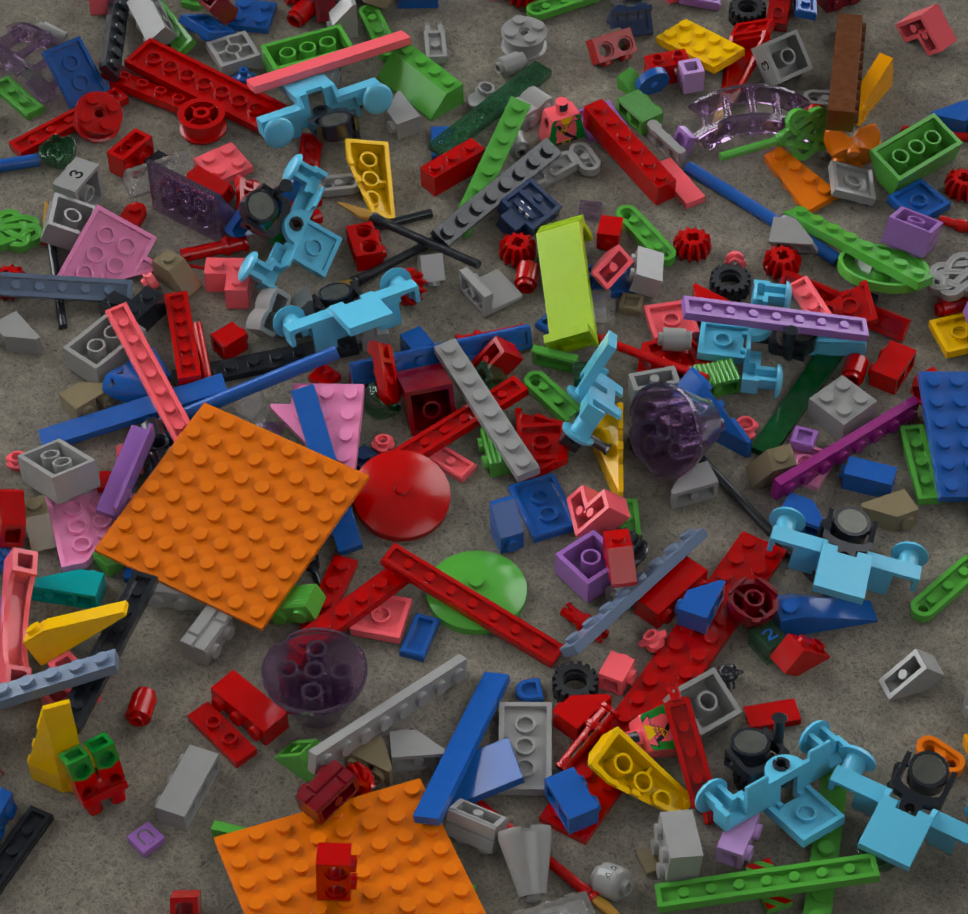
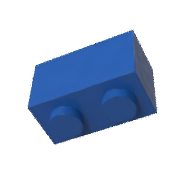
[544,767,601,835]

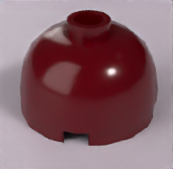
[727,577,779,629]

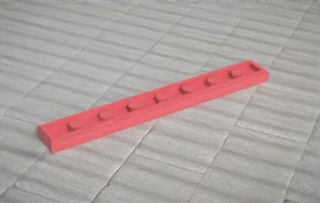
[246,30,412,94]
[105,302,190,443]

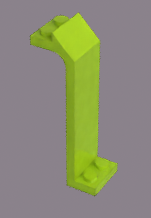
[536,214,599,352]

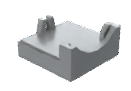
[206,30,262,76]

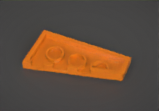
[763,147,838,213]

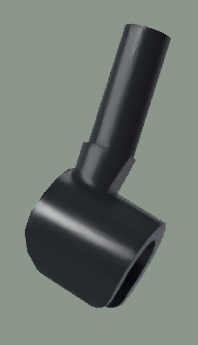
[306,554,321,586]

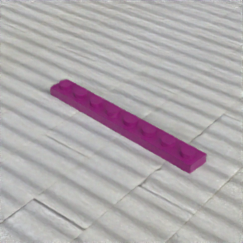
[770,395,920,501]

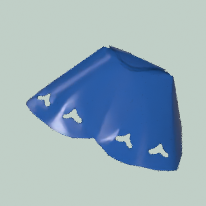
[102,346,172,402]

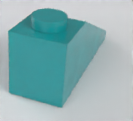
[31,569,107,609]

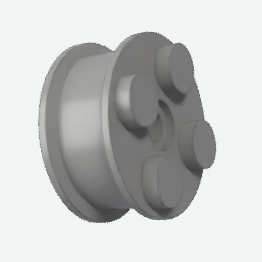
[501,15,547,61]

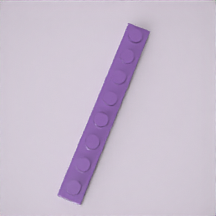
[681,295,869,342]

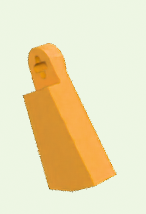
[854,53,894,126]

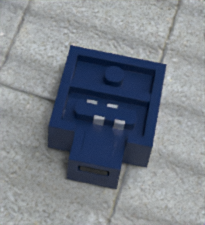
[496,177,562,237]

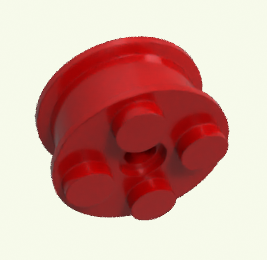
[73,91,123,143]
[178,97,227,145]

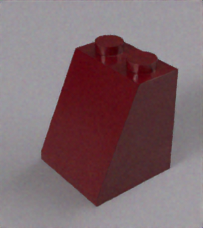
[396,363,456,436]

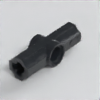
[141,417,170,469]

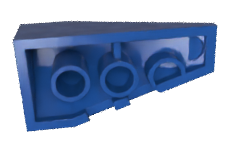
[668,367,752,458]
[772,593,878,639]

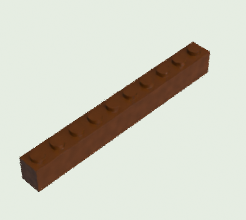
[826,13,866,132]

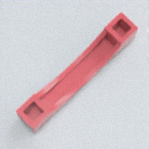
[0,547,38,683]

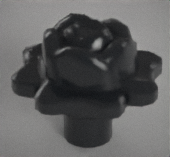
[717,663,743,690]

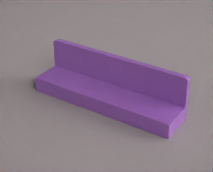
[96,423,156,520]

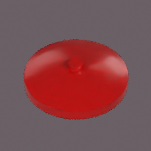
[352,450,451,542]

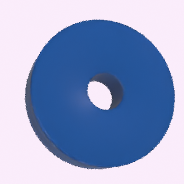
[635,67,670,95]

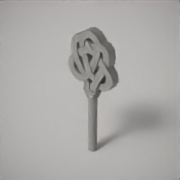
[927,252,968,302]

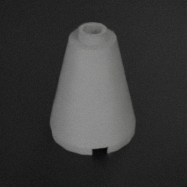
[498,824,552,903]

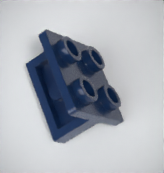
[606,2,654,37]

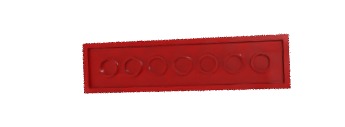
[124,38,286,134]

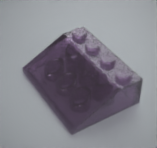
[146,159,235,241]

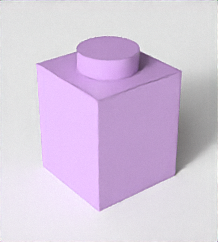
[677,58,705,94]

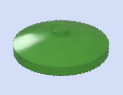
[837,244,930,294]
[426,551,527,635]

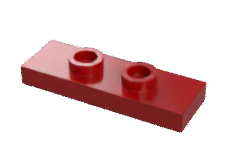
[187,701,257,768]

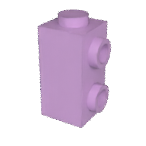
[715,813,763,870]

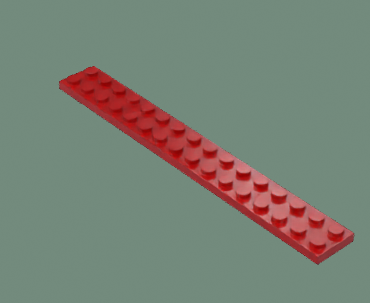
[539,531,787,845]

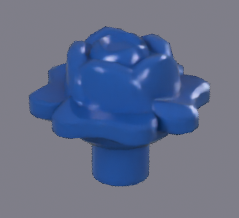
[232,67,256,85]

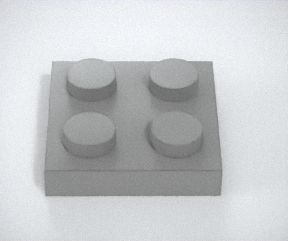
[828,160,876,206]

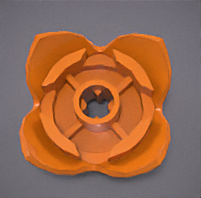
[824,123,882,168]

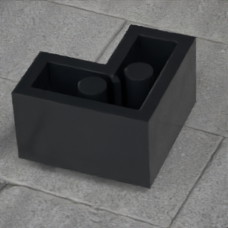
[99,286,167,332]

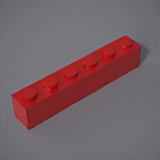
[583,99,676,206]

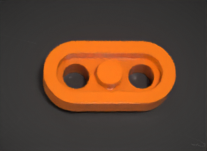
[915,735,965,778]

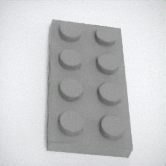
[498,702,552,796]

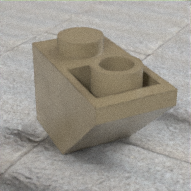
[59,382,117,419]
[344,736,393,786]

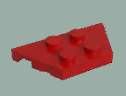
[637,338,716,377]
[515,408,568,482]

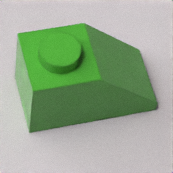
[274,739,320,782]

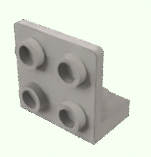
[459,267,522,317]

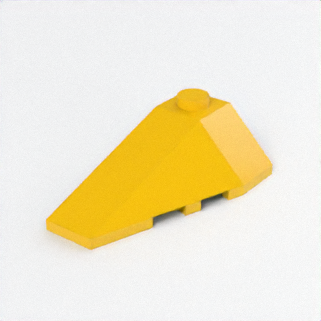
[345,138,395,219]
[592,402,623,497]
[23,600,129,666]
[27,699,80,793]
[588,726,691,812]

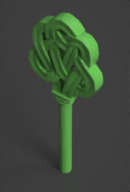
[718,106,828,161]
[0,209,42,253]

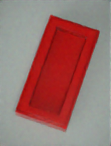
[743,698,801,730]

